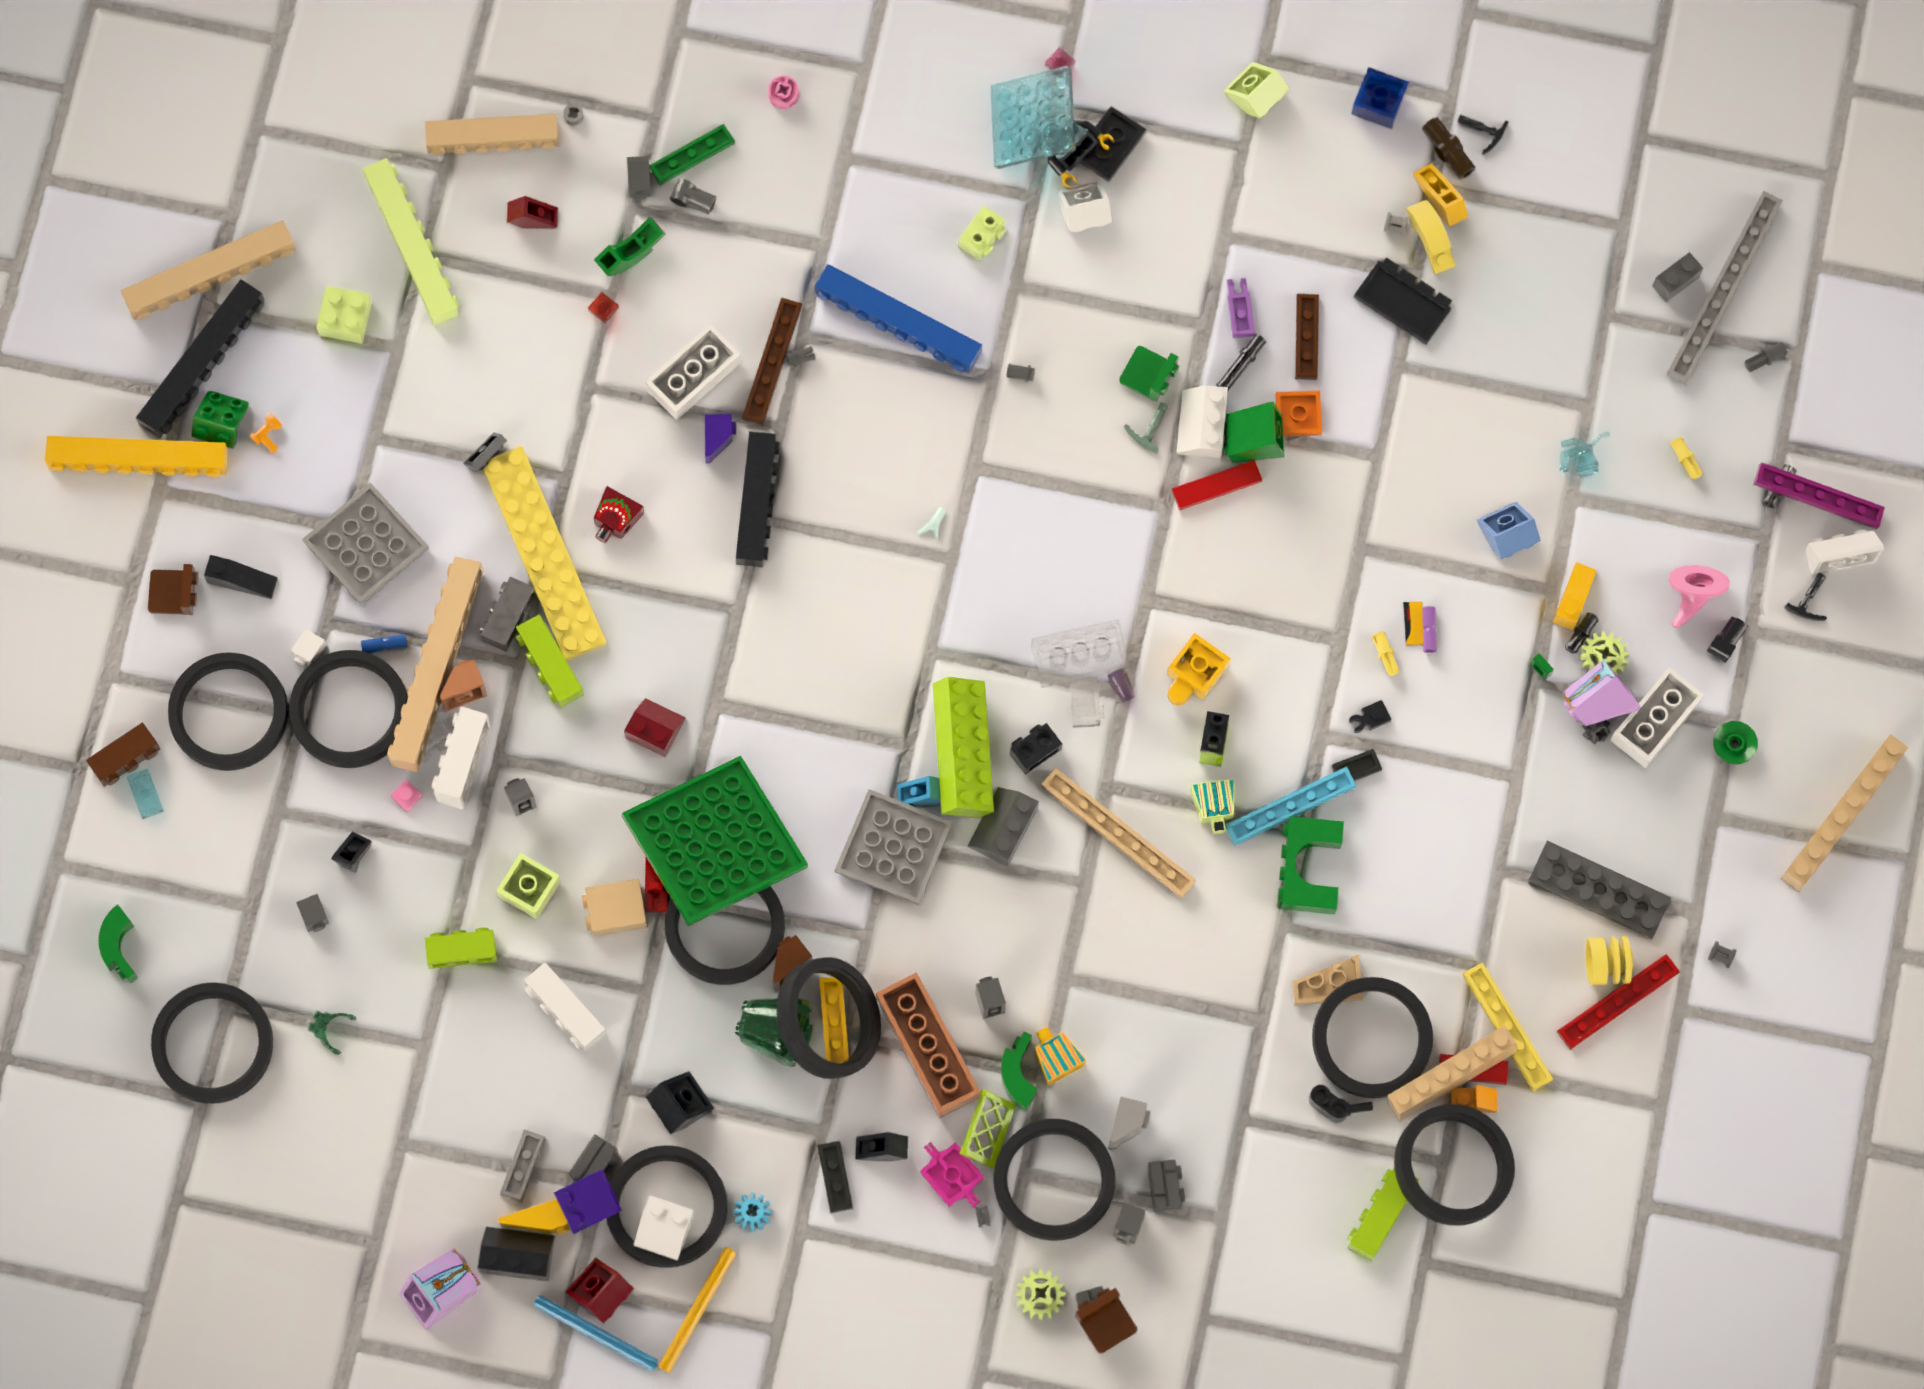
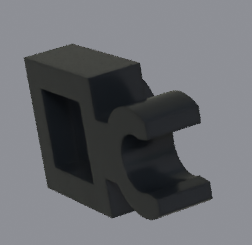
[1349,700,1392,733]

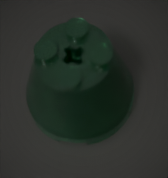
[735,998,813,1067]

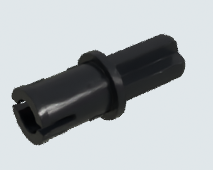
[1565,612,1599,654]

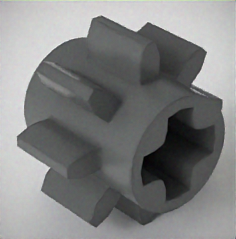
[1582,720,1611,744]

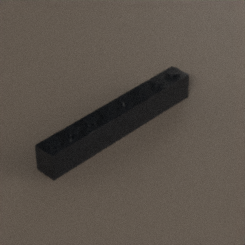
[136,279,265,438]

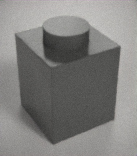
[296,894,329,932]

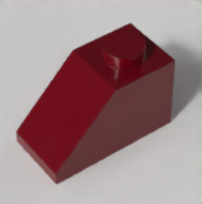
[507,196,558,229]

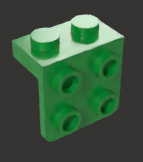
[1119,346,1180,402]
[191,391,249,449]

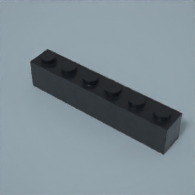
[736,431,780,567]

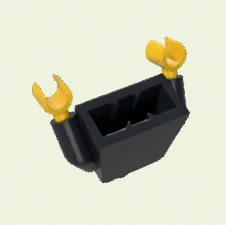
[1045,119,1114,189]

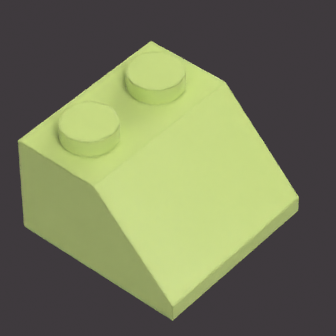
[1223,62,1289,118]

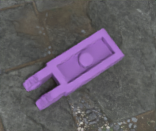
[1227,278,1255,339]

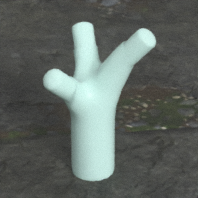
[917,507,947,539]

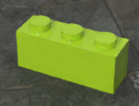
[425,927,497,969]

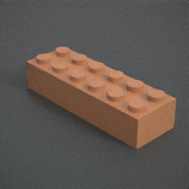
[876,972,980,1119]

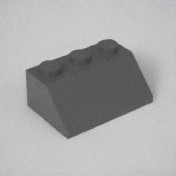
[967,787,1039,867]

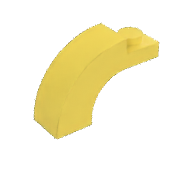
[1406,200,1455,274]

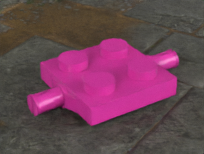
[920,1142,985,1208]

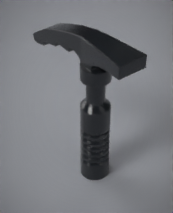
[1457,114,1509,155]
[1784,573,1827,621]

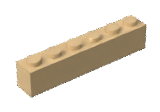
[425,114,559,156]
[1387,1025,1518,1122]

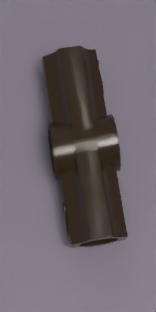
[1422,117,1476,180]

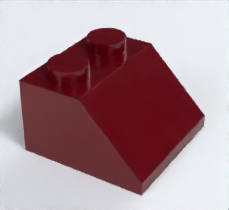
[624,698,686,757]
[565,1257,634,1324]

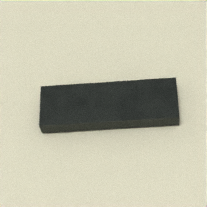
[817,1141,853,1213]

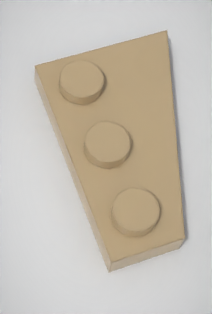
[1292,954,1363,1006]

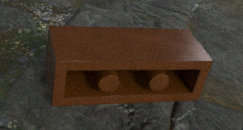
[86,722,160,787]

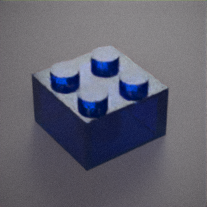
[1351,67,1409,129]

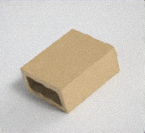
[581,879,647,937]

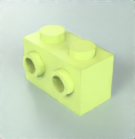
[958,206,1006,261]

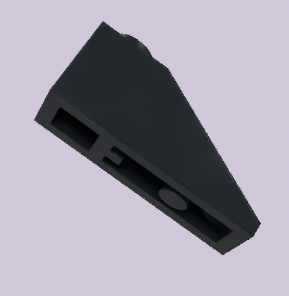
[204,555,278,599]

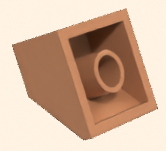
[440,660,487,712]

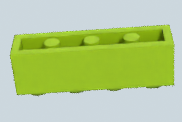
[515,614,584,708]
[1347,1168,1419,1262]

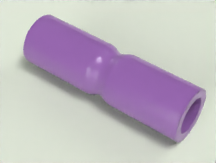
[1422,606,1437,653]

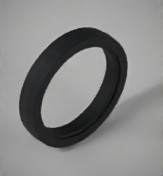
[289,650,408,768]
[168,652,288,771]
[664,886,785,985]
[776,957,881,1079]
[1312,977,1433,1098]
[151,982,273,1104]
[1394,1104,1515,1226]
[993,1119,1115,1241]
[606,1145,728,1268]

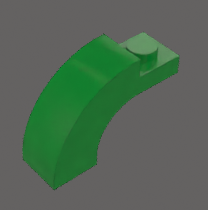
[594,217,666,276]
[98,904,138,983]
[1001,1032,1037,1112]

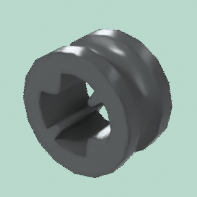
[975,1205,991,1228]

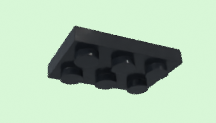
[1079,106,1147,182]

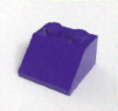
[554,1169,622,1234]

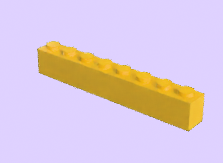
[45,436,228,478]

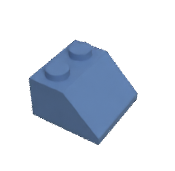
[1477,502,1541,559]

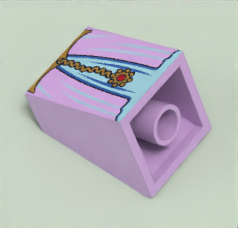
[1562,660,1641,726]
[399,1248,482,1329]

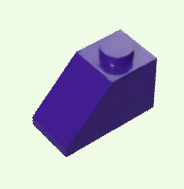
[705,414,736,463]

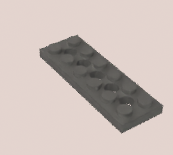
[1528,840,1672,939]

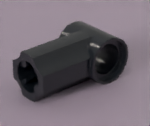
[1707,616,1748,663]

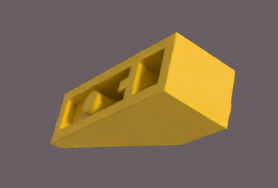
[1413,163,1468,227]
[1552,562,1597,630]
[498,1199,570,1235]

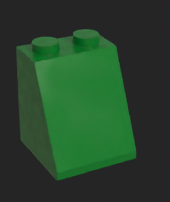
[1224,402,1284,463]

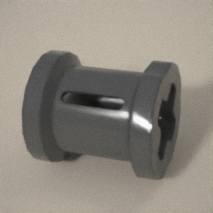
[1708,941,1737,968]

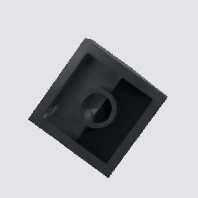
[646,1071,715,1135]

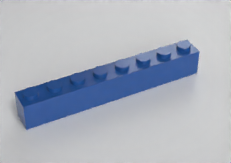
[815,264,982,373]

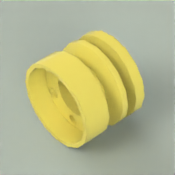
[1585,936,1633,986]

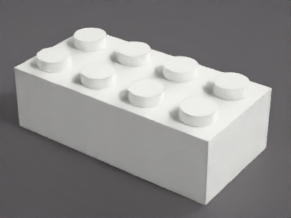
[645,324,741,420]
[1610,667,1704,768]
[432,707,490,809]

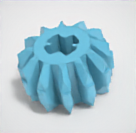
[733,1192,772,1232]

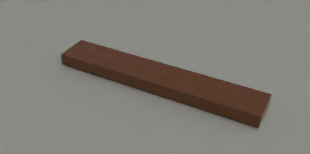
[742,297,803,426]

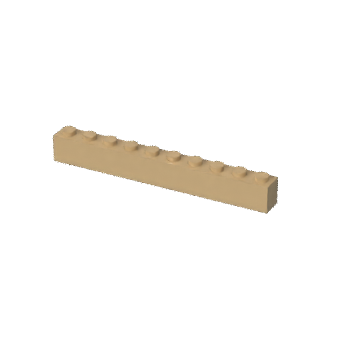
[387,557,484,772]

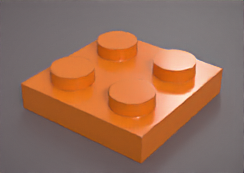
[1275,391,1322,437]

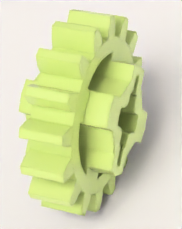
[1579,631,1629,674]
[1015,1269,1066,1321]

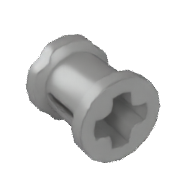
[1384,212,1409,236]

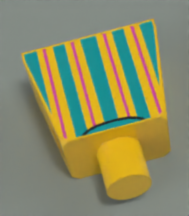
[1035,1027,1086,1086]

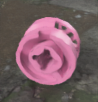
[768,75,799,109]

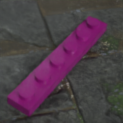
[1753,462,1885,530]

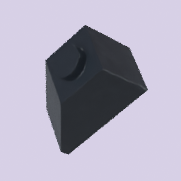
[855,1132,908,1162]

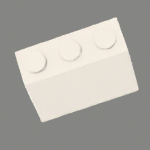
[1176,385,1228,459]
[1805,530,1884,575]

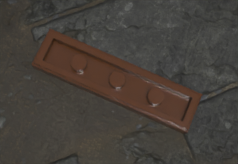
[1295,294,1319,380]

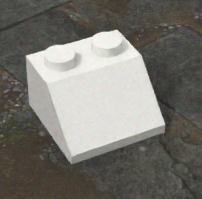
[1057,182,1112,232]
[634,1195,693,1261]

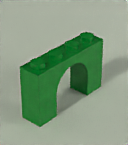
[1277,816,1344,915]

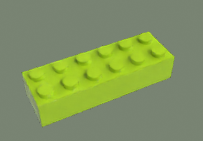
[933,676,994,818]

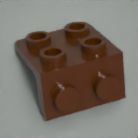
[148,564,199,615]
[1075,1287,1137,1354]

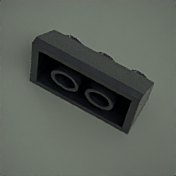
[477,1227,555,1281]

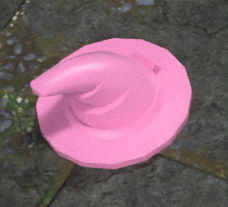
[1668,565,1730,628]

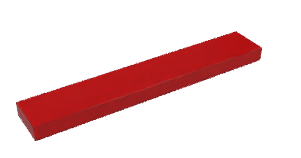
[1557,954,1680,1050]

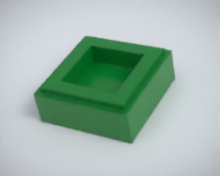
[1531,653,1554,680]

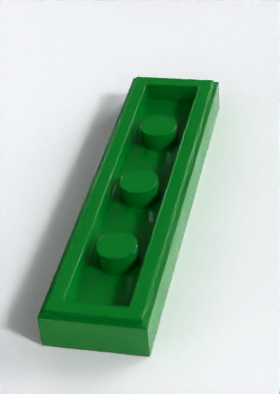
[650,124,735,186]

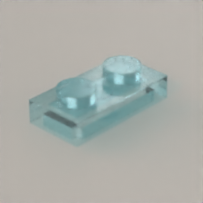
[126,768,164,819]

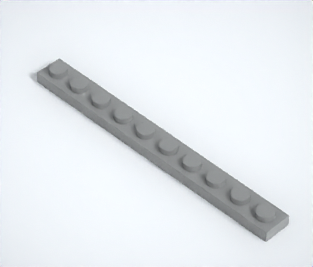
[1666,191,1783,385]

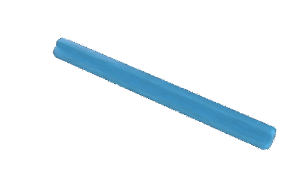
[533,1295,658,1371]

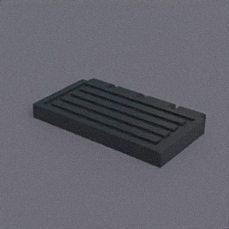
[1354,257,1452,345]

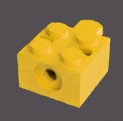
[1167,633,1231,706]

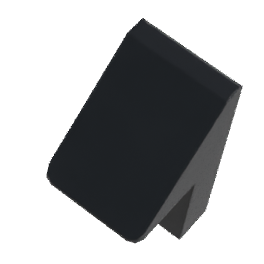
[331,831,372,873]

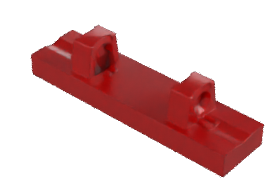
[645,858,668,913]

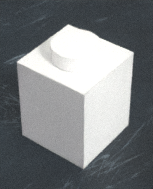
[291,629,327,667]

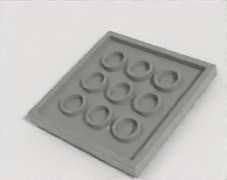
[302,483,429,605]
[834,789,953,906]

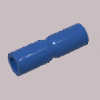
[361,634,408,653]

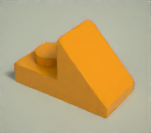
[1451,1085,1497,1113]

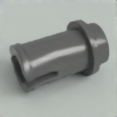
[786,346,815,367]
[1006,363,1035,382]

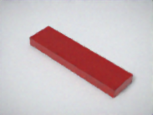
[1171,460,1263,511]

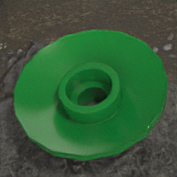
[1713,721,1758,765]

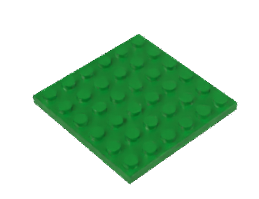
[622,756,808,927]

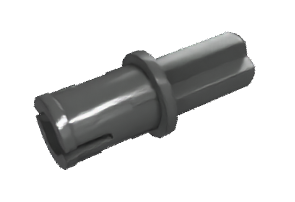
[1744,342,1788,372]

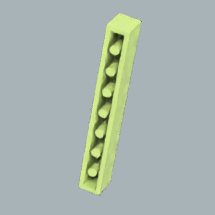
[363,158,460,326]

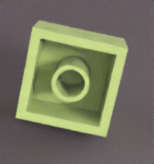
[316,286,372,344]
[496,853,561,920]

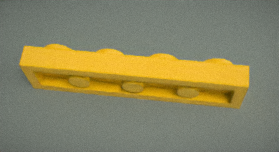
[819,977,849,1063]

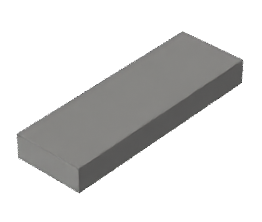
[500,1130,546,1203]

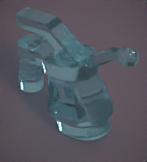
[1560,432,1610,477]

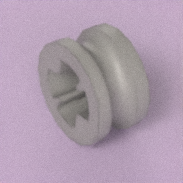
[563,104,584,126]

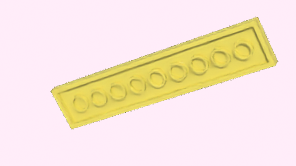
[483,446,607,661]

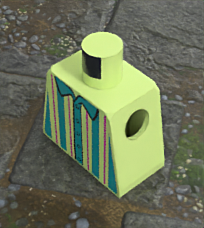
[1190,779,1235,834]

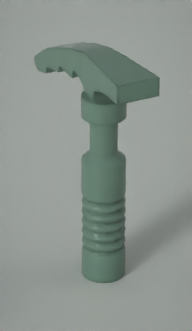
[1124,402,1168,453]

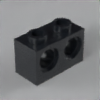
[1010,723,1063,775]

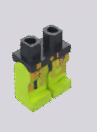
[1199,711,1229,767]

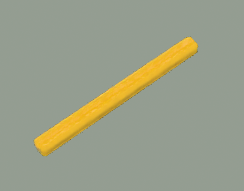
[659,1247,736,1373]

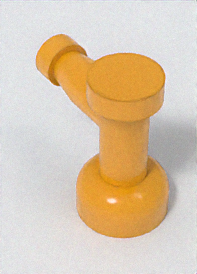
[249,413,282,454]

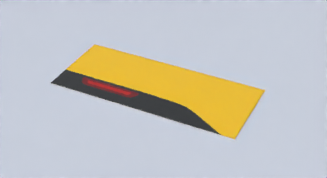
[1403,602,1424,645]

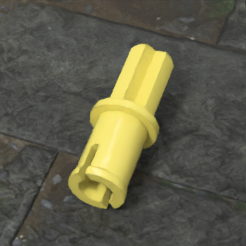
[1670,437,1703,480]
[1372,632,1399,676]

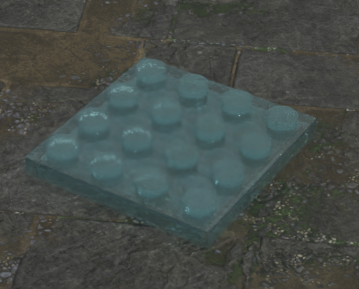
[990,66,1076,169]

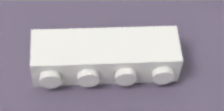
[524,963,606,1051]

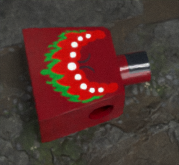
[594,486,644,543]

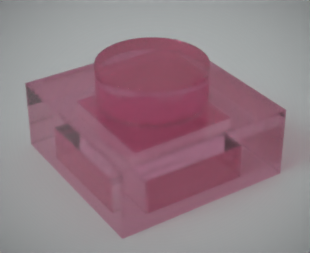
[1045,47,1076,79]

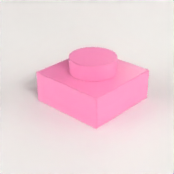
[390,779,423,812]

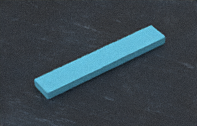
[1225,766,1357,846]

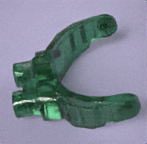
[308,1011,356,1055]

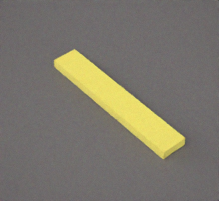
[1462,962,1553,1092]

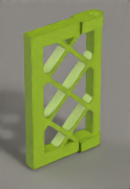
[959,1089,1016,1169]

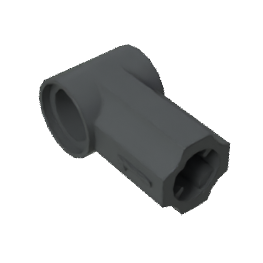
[669,178,717,215]

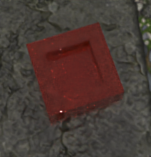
[588,292,619,324]

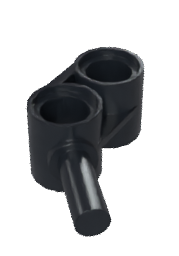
[1309,1085,1373,1123]

